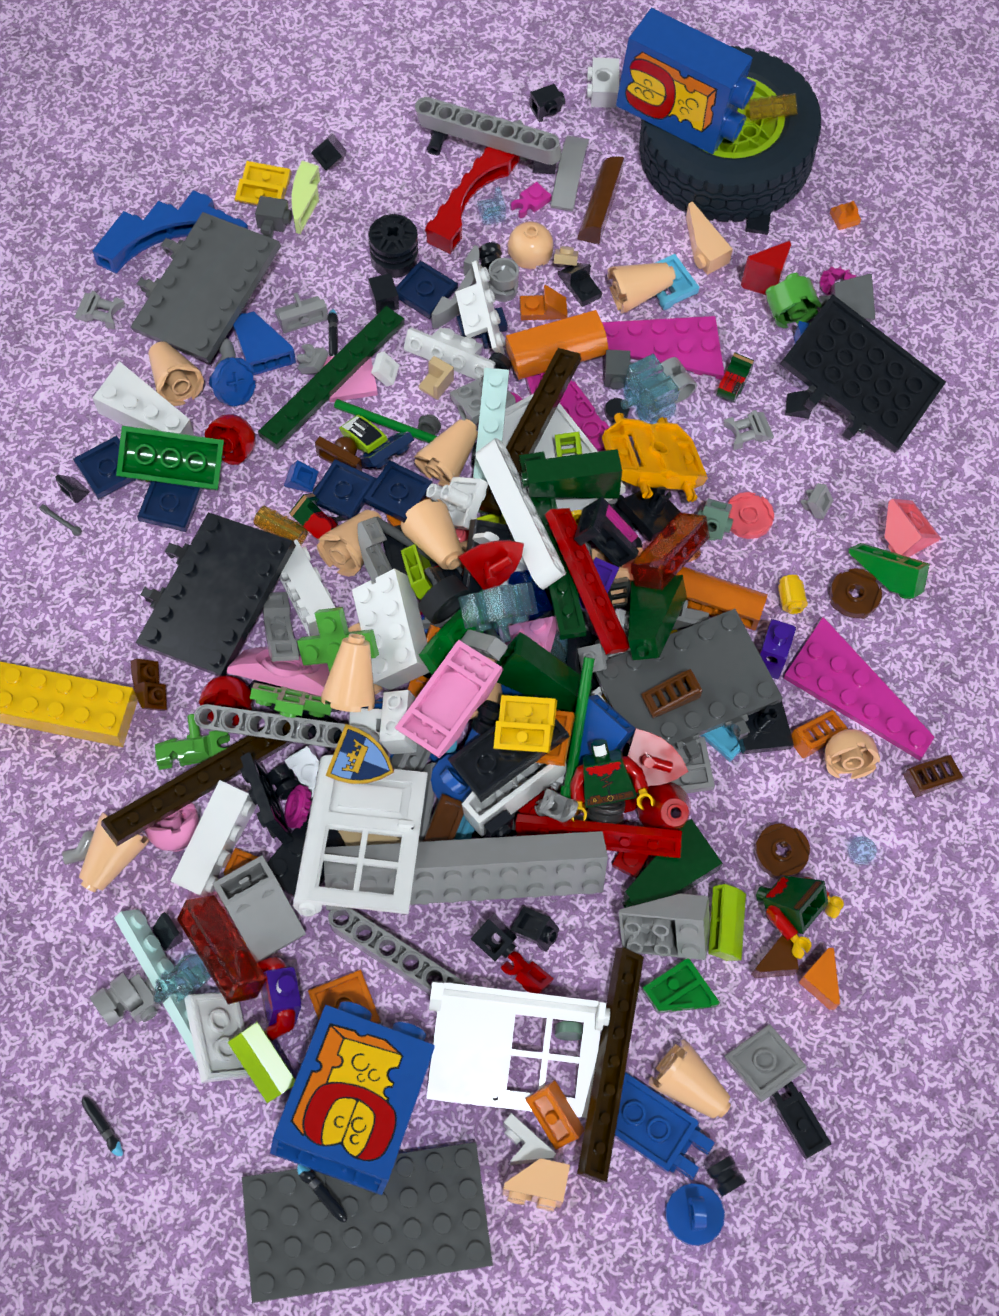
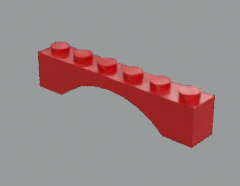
[425,146,520,254]

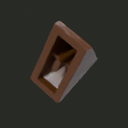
[751,935,799,978]

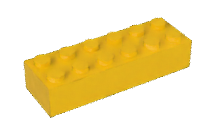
[0,662,138,747]

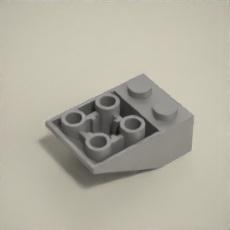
[212,855,306,963]
[619,894,710,960]

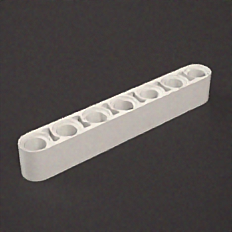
[475,438,566,590]

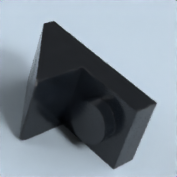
[557,262,602,307]

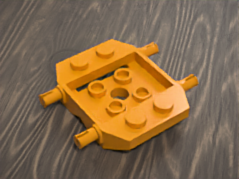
[602,413,708,502]

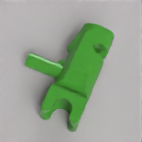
[155,714,230,770]

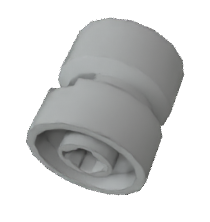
[488,258,519,302]
[652,357,697,404]
[89,973,144,1027]

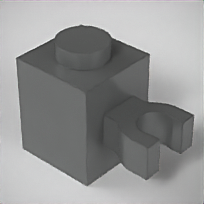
[255,196,292,238]
[604,350,647,389]

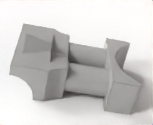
[75,291,125,329]
[724,410,774,450]

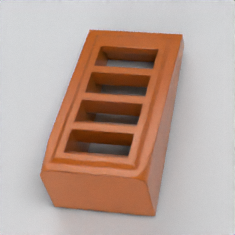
[791,710,848,759]

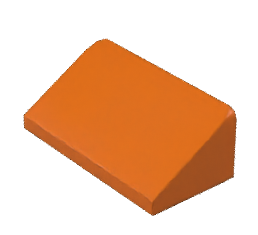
[525,1080,585,1150]

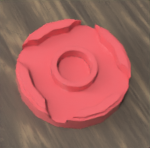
[728,492,774,539]

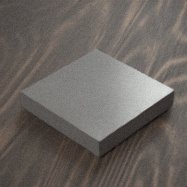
[725,1024,807,1102]

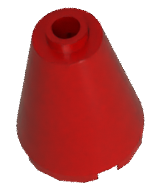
[637,782,691,830]

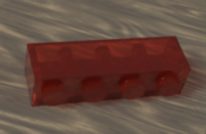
[631,513,710,590]
[177,895,267,1004]

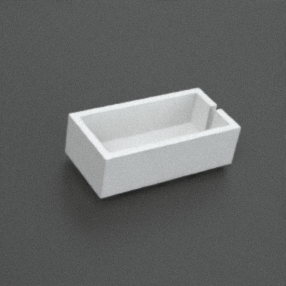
[352,569,429,690]

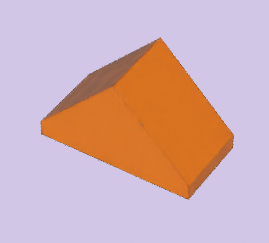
[798,948,840,1010]

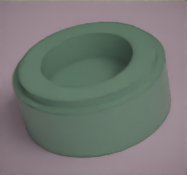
[555,1021,583,1041]

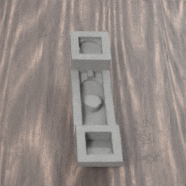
[551,135,589,212]
[432,245,479,329]
[358,517,418,603]
[262,592,299,662]

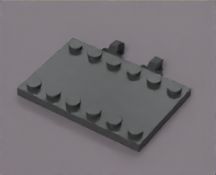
[130,212,281,363]
[594,609,783,761]

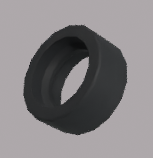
[419,575,470,625]

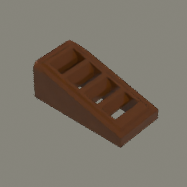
[641,669,702,719]
[903,755,963,798]

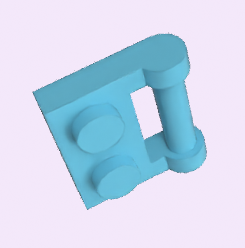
[655,254,700,310]

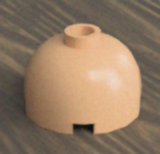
[507,221,554,269]
[825,729,880,779]

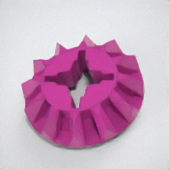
[820,265,856,295]
[285,785,312,828]

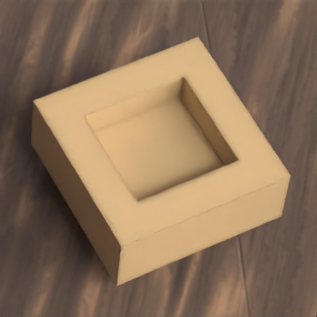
[554,246,579,266]

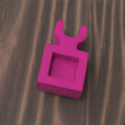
[510,182,552,218]

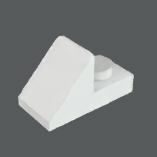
[503,1113,556,1165]

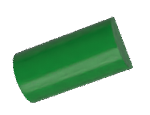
[116,425,224,490]

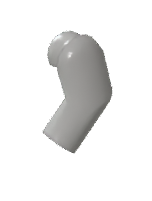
[215,338,236,367]
[62,831,94,865]

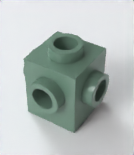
[695,498,733,541]

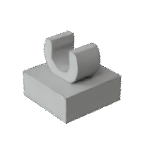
[297,344,329,374]
[801,483,834,519]

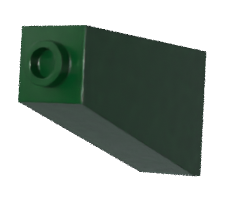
[521,449,622,499]
[628,575,687,661]
[495,632,592,716]
[622,819,723,908]

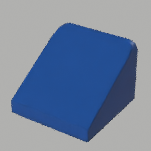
[284,460,319,493]

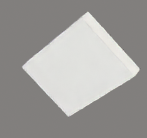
[184,991,250,1083]

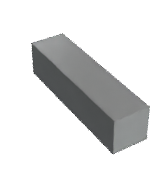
[460,629,508,661]

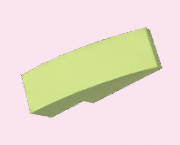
[292,161,320,234]

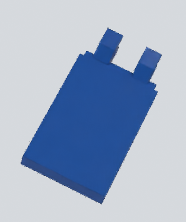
[615,1072,715,1181]

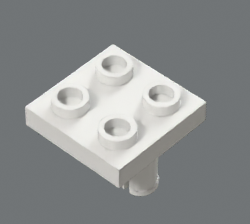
[426,477,488,530]

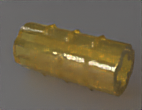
[749,93,797,121]
[254,506,308,545]

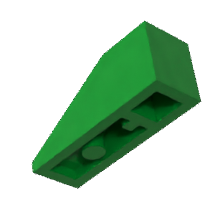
[849,543,930,599]

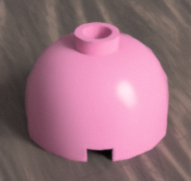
[144,803,199,852]

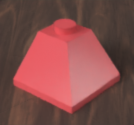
[885,499,942,557]

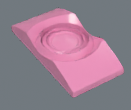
[395,640,503,758]
[227,647,329,696]

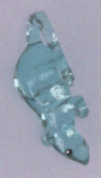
[154,954,229,1004]

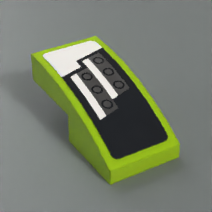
[339,415,388,453]

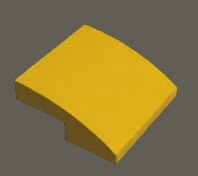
[234,161,292,205]
[494,695,557,753]

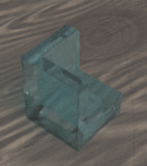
[477,186,506,225]

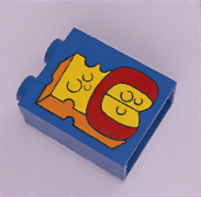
[616,7,756,155]
[270,1002,436,1195]

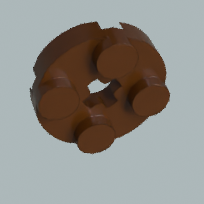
[829,568,882,619]
[754,823,810,879]

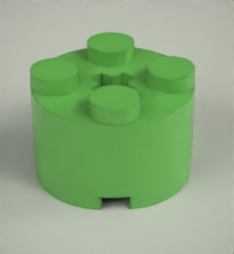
[766,273,821,328]

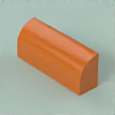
[505,310,608,380]
[665,562,768,631]

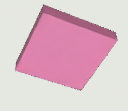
[323,356,378,403]

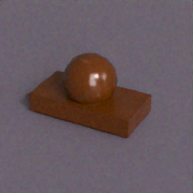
[315,436,362,471]
[422,794,464,842]

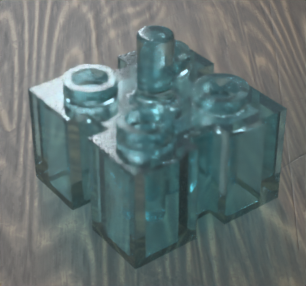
[621,353,680,424]
[458,582,538,643]

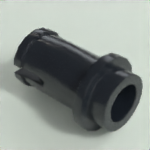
[426,130,448,156]

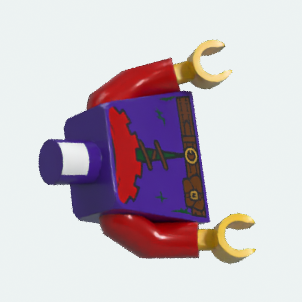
[236,957,301,1040]

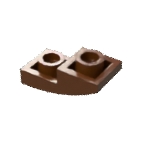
[130,658,167,711]

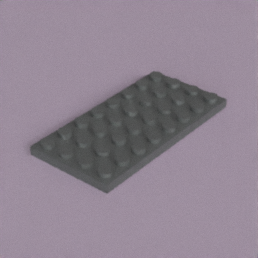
[242,1142,493,1303]

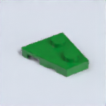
[642,958,720,1014]

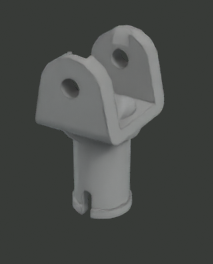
[534,788,578,822]

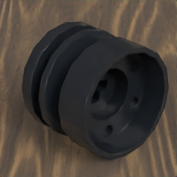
[368,214,419,278]

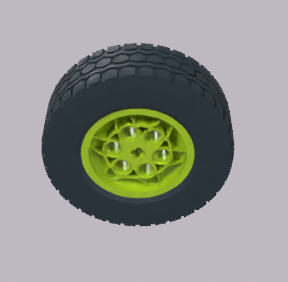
[639,46,821,222]

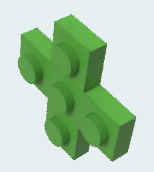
[297,607,379,673]
[250,683,332,718]

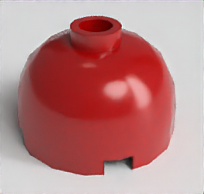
[204,414,256,465]
[199,676,253,726]

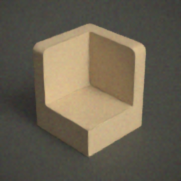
[419,356,454,400]

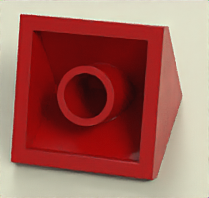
[741,241,791,295]

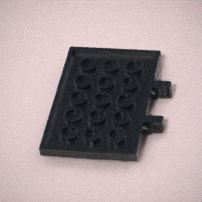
[780,294,946,453]
[135,512,296,677]

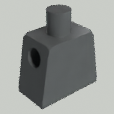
[818,274,876,323]

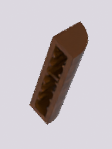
[577,156,624,245]

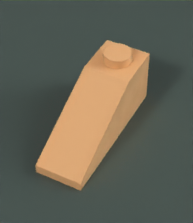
[686,202,733,275]

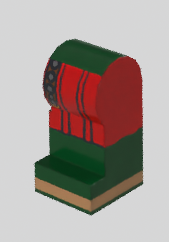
[716,352,754,403]
[289,493,339,539]

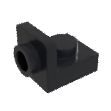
[510,907,559,952]

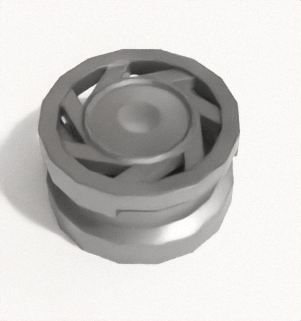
[586,800,626,824]

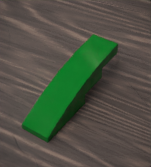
[419,589,501,676]

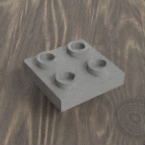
[450,376,516,424]
[671,737,715,793]

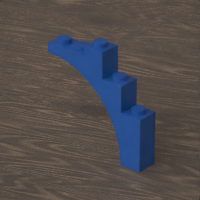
[92,190,248,274]

